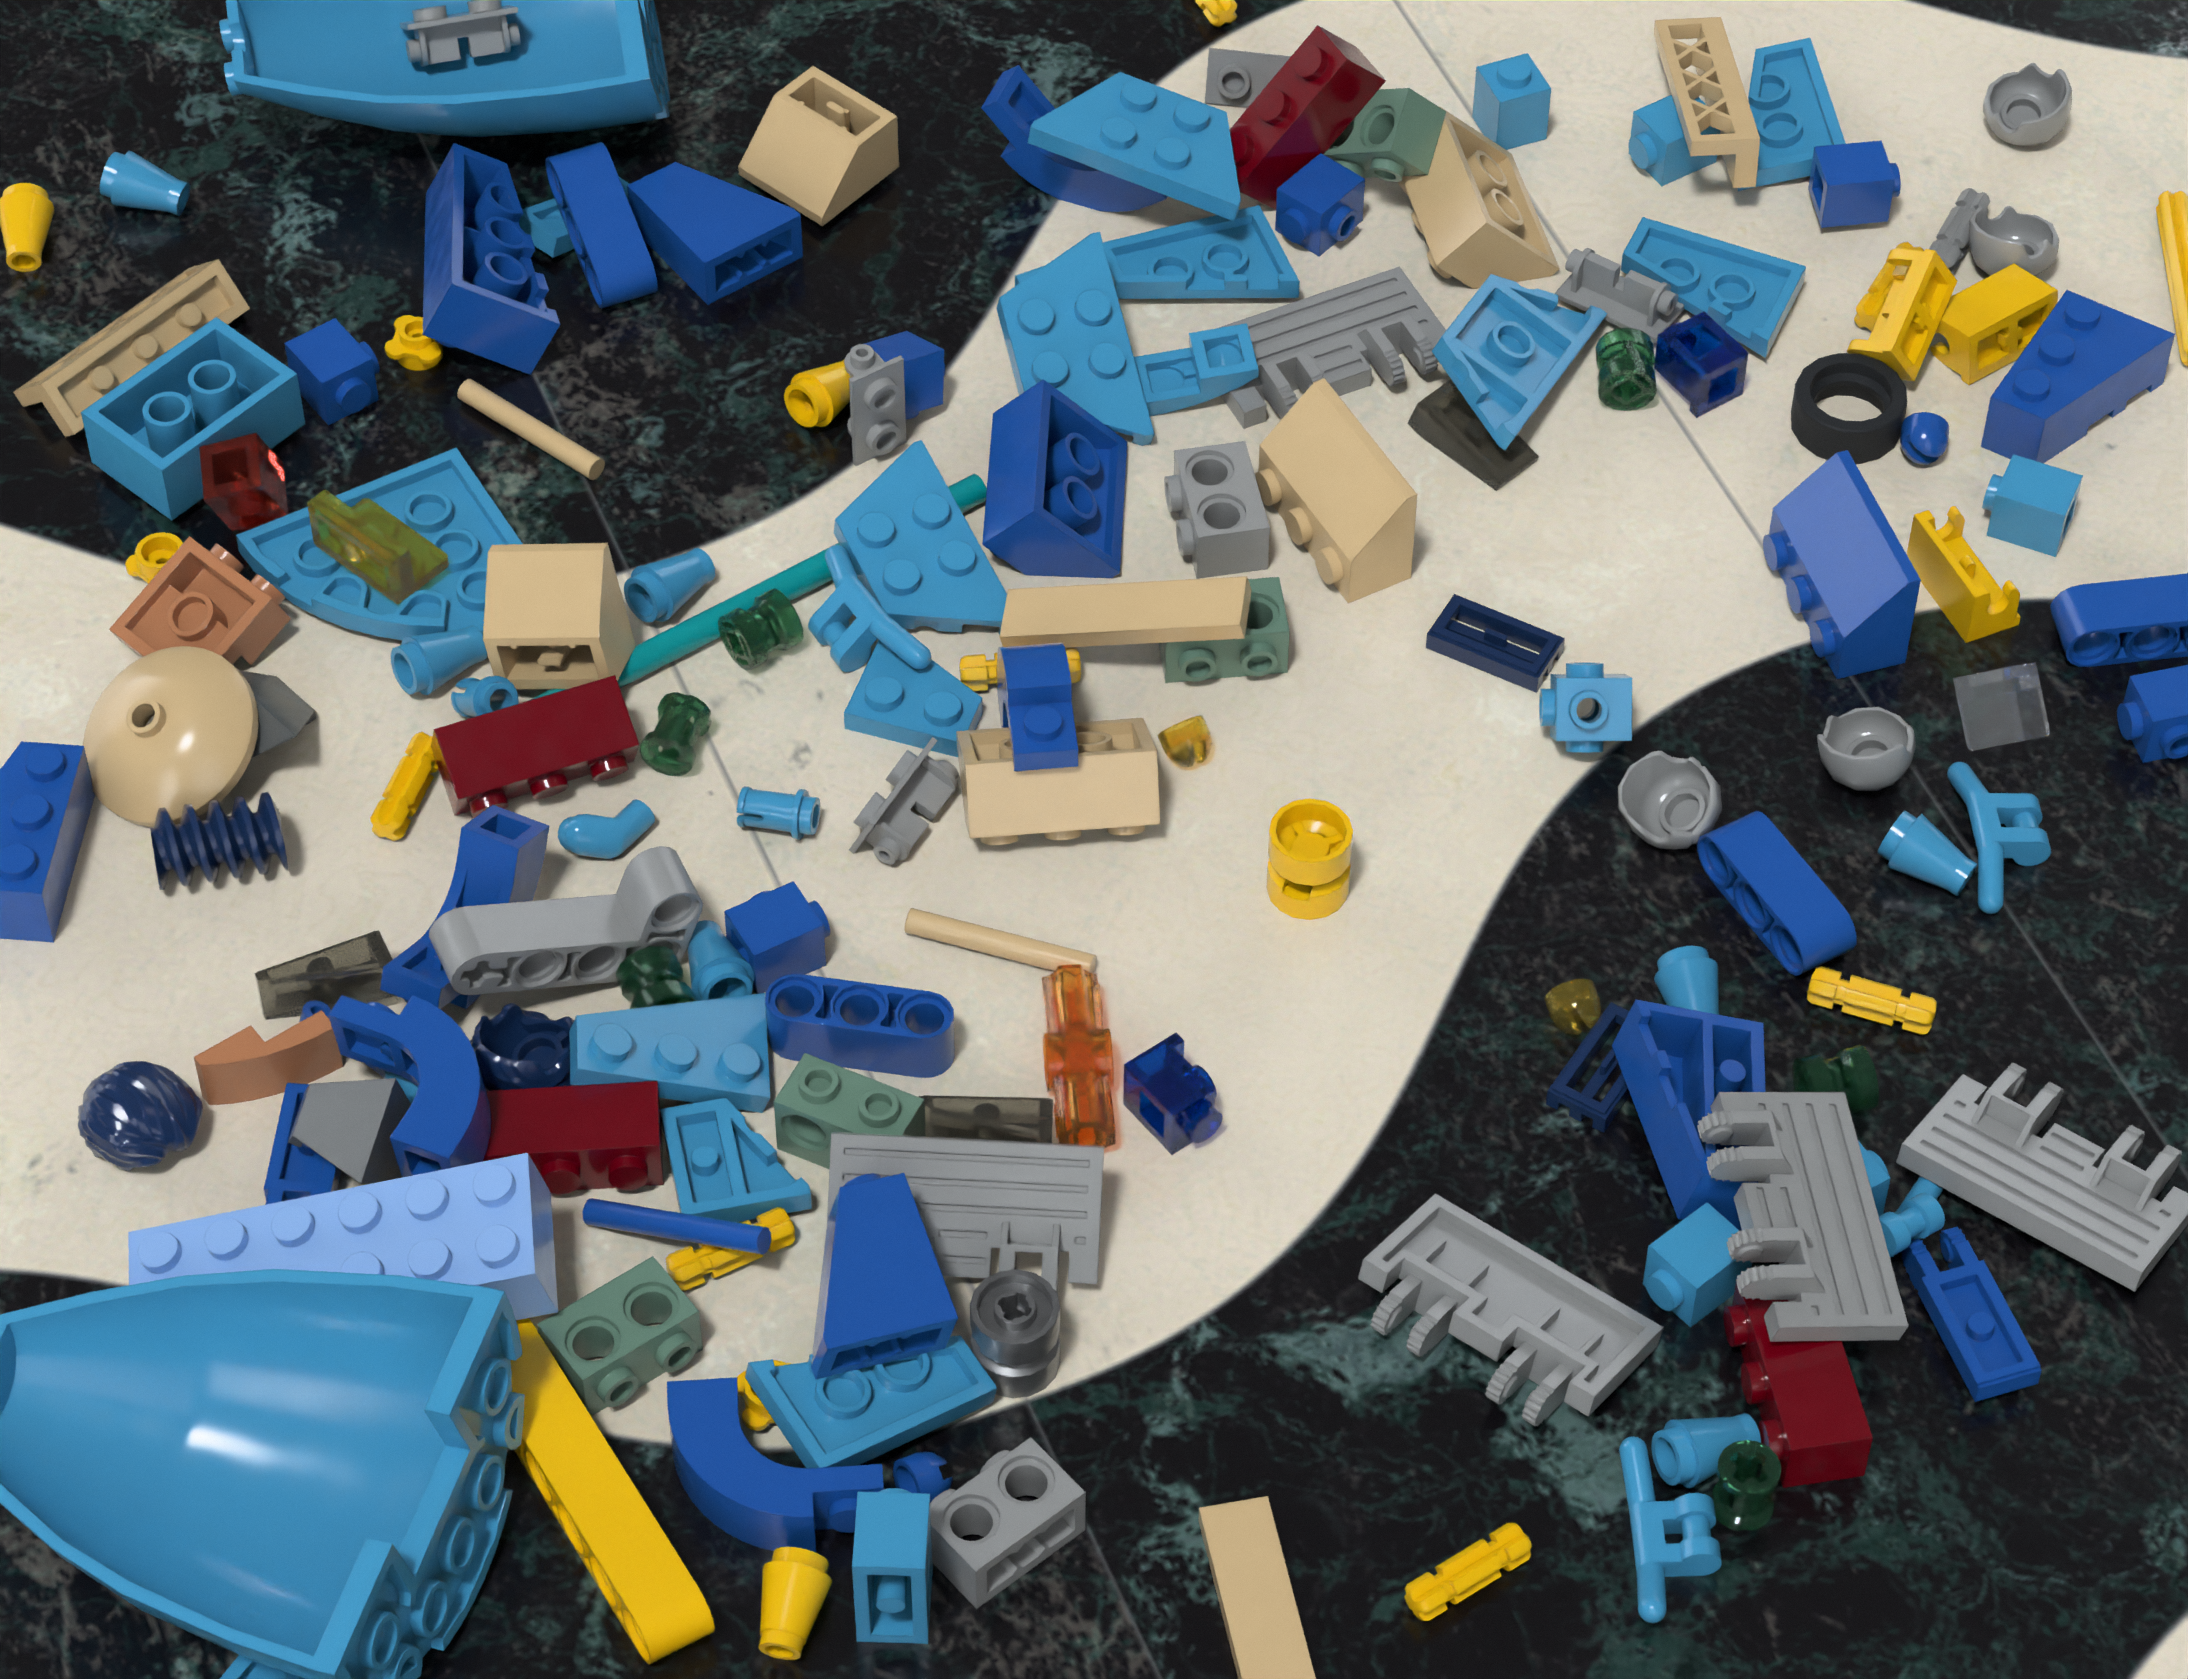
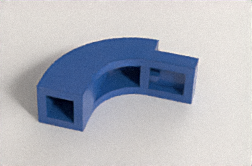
[981,65,1168,212]
[997,642,1078,771]
[380,805,549,1009]
[328,995,491,1177]
[667,1377,884,1552]

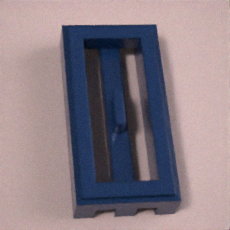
[1426,594,1565,693]
[1546,1002,1630,1133]

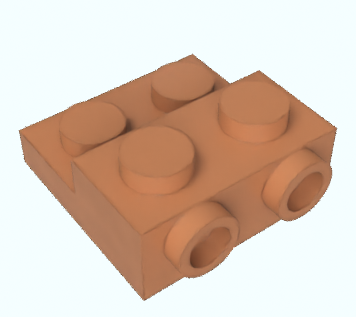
[109,536,291,665]

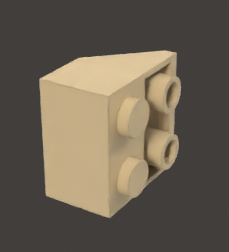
[738,66,899,226]
[483,543,636,690]

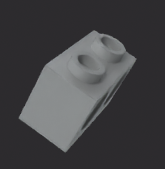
[1164,441,1270,579]
[930,1437,1086,1609]

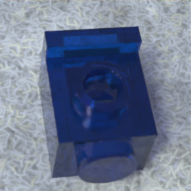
[1654,311,1749,418]
[1123,1032,1223,1155]

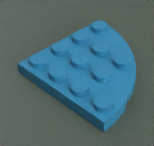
[236,448,523,640]

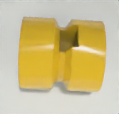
[1266,798,1353,920]

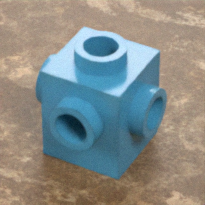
[1539,662,1632,753]

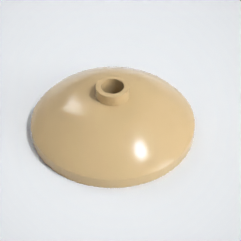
[83,646,259,827]

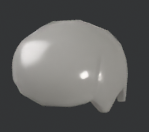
[1983,63,2072,146]
[1969,206,2060,276]
[1817,707,1916,791]
[1618,751,1722,849]

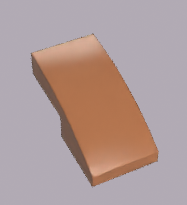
[194,1010,343,1105]

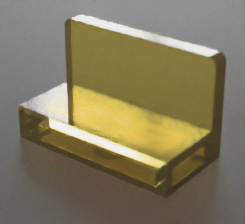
[307,489,449,605]

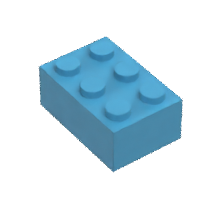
[81,317,305,521]

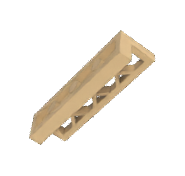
[1654,17,1760,188]
[13,259,250,437]

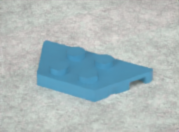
[1027,72,1241,221]
[996,232,1154,446]
[1432,274,1608,450]
[834,440,1007,635]

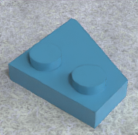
[844,640,983,757]
[660,1098,812,1222]

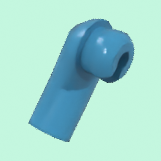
[558,799,655,859]

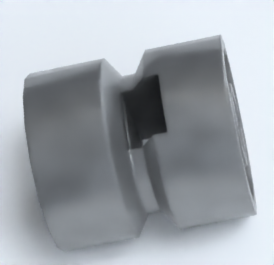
[970,1269,1060,1398]

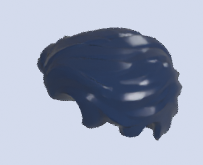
[470,1003,574,1091]
[78,1061,203,1171]

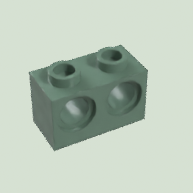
[1324,88,1446,182]
[1159,577,1290,683]
[774,1053,926,1169]
[537,1256,703,1416]

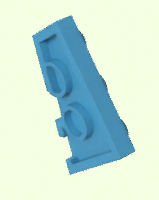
[1738,38,1846,191]
[1103,205,1300,299]
[1621,217,1806,358]
[569,993,770,1113]
[745,1335,997,1468]

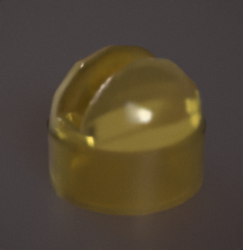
[1157,715,1213,767]
[1544,979,1601,1035]

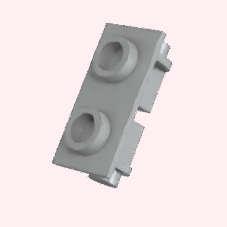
[400,0,520,67]
[1205,48,1291,107]
[1555,248,1685,343]
[844,344,907,466]
[849,737,959,864]

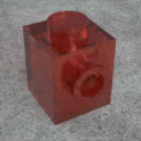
[199,433,288,531]

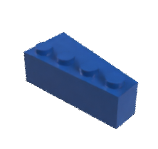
[422,143,560,375]

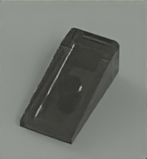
[1408,379,1539,491]
[255,930,401,1020]
[919,1095,1053,1143]

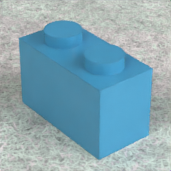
[852,1488,933,1644]

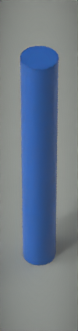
[583,1198,771,1255]

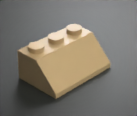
[1398,106,1560,289]
[1255,378,1418,604]
[956,718,1160,845]

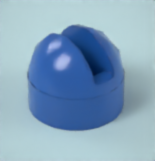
[1900,412,1949,465]
[893,1451,953,1503]

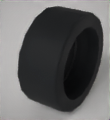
[1791,353,1907,464]

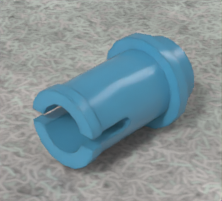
[451,675,519,718]
[737,786,820,840]

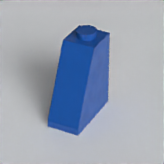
[627,162,803,305]
[811,1173,958,1380]

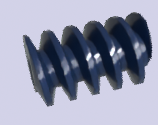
[150,792,288,890]

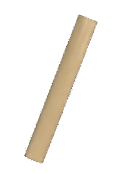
[457,379,605,480]
[905,908,1097,980]

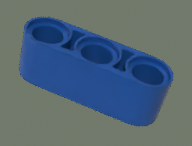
[545,142,657,309]
[2050,573,2188,667]
[1697,811,1857,976]
[765,974,955,1078]

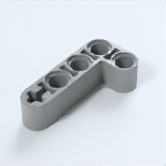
[429,846,703,995]

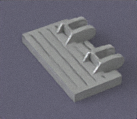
[1219,266,1446,429]
[1896,1063,2188,1292]
[1697,1092,1908,1342]
[827,1132,1104,1294]
[1358,1194,1664,1426]

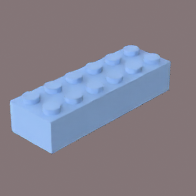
[128,1153,558,1320]

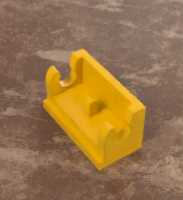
[1847,248,1957,381]
[1930,263,2058,385]
[1907,506,2021,643]

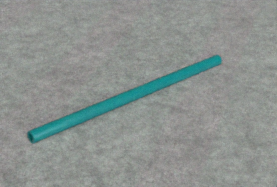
[528,474,987,701]

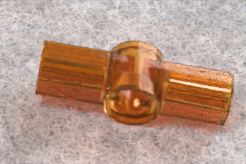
[1042,964,1116,1149]

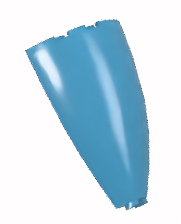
[219,0,670,137]
[0,1269,525,1679]

